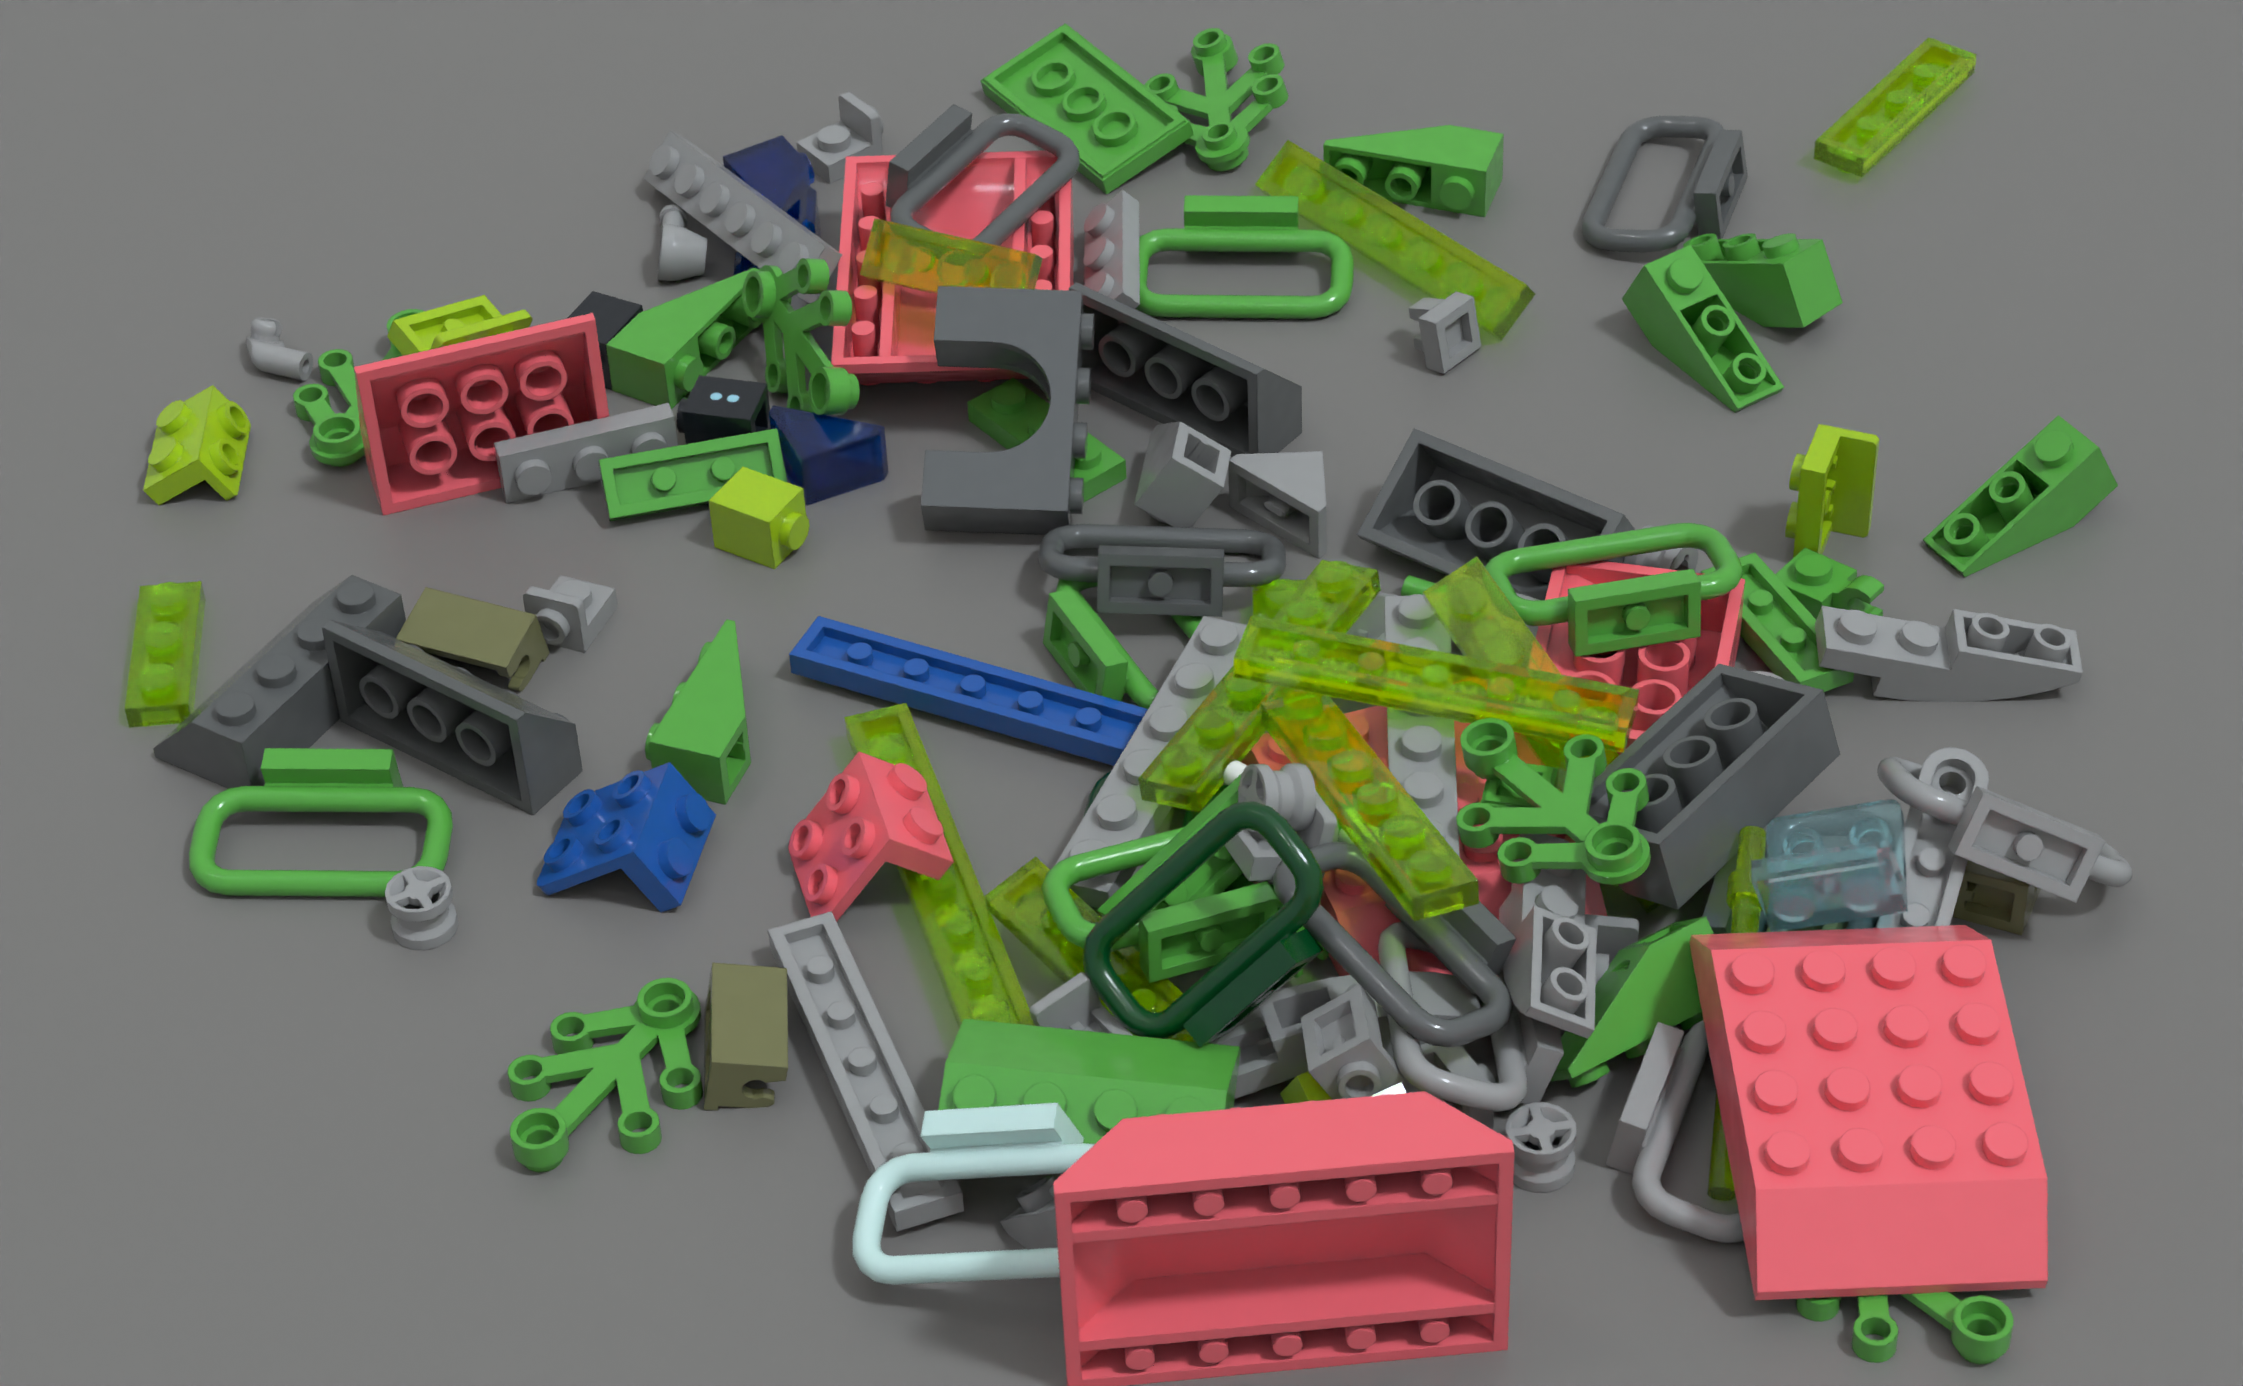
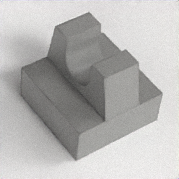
[1409,291,1482,374]

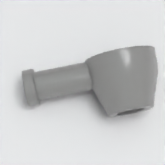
[657,204,707,281]

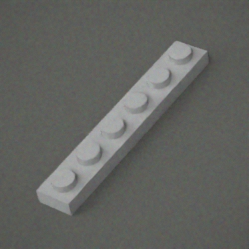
[643,131,842,303]
[1384,594,1460,881]
[1056,616,1265,908]
[768,911,964,1232]

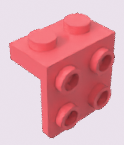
[788,751,954,922]

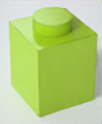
[709,467,809,569]

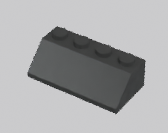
[1069,282,1302,457]
[1357,428,1635,600]
[153,575,406,789]
[321,620,583,815]
[1589,664,1840,909]

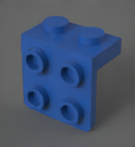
[536,762,716,912]

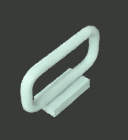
[852,1103,1095,1285]

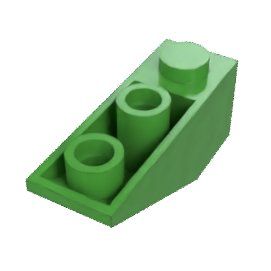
[1323,125,1504,217]
[1683,233,1843,328]
[1622,245,1784,413]
[606,268,762,410]
[1923,415,2118,577]
[645,619,751,805]
[1550,916,1714,1088]

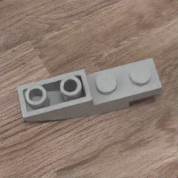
[1815,606,2083,702]
[1499,834,1597,1039]
[1210,971,1481,1099]

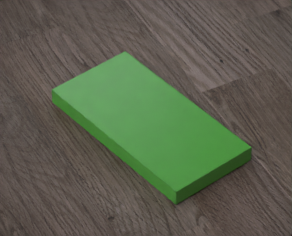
[980,23,1194,194]

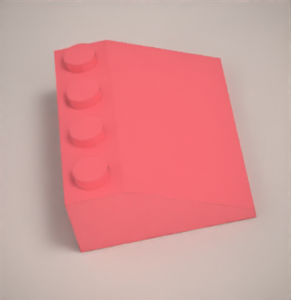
[354,313,609,516]
[1514,561,1745,766]

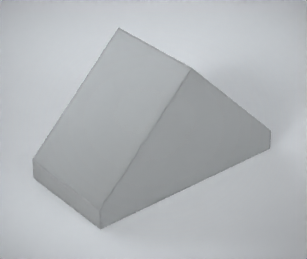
[1228,451,1327,559]

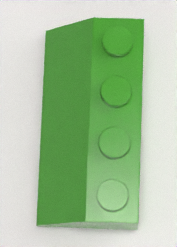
[938,1019,1241,1144]

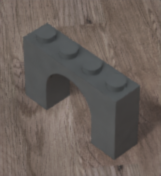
[921,286,1095,535]

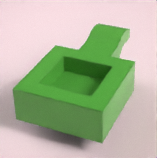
[1775,548,1884,620]

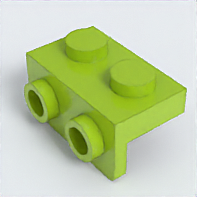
[387,295,533,356]
[143,385,251,505]
[1785,424,1879,558]

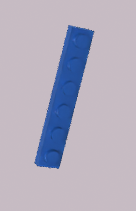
[789,616,1148,766]

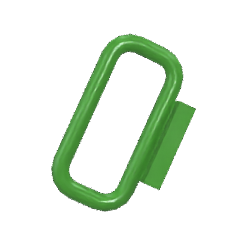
[1136,195,1354,319]
[1482,523,1743,657]
[1043,579,1250,711]
[189,748,453,897]
[1041,827,1283,983]

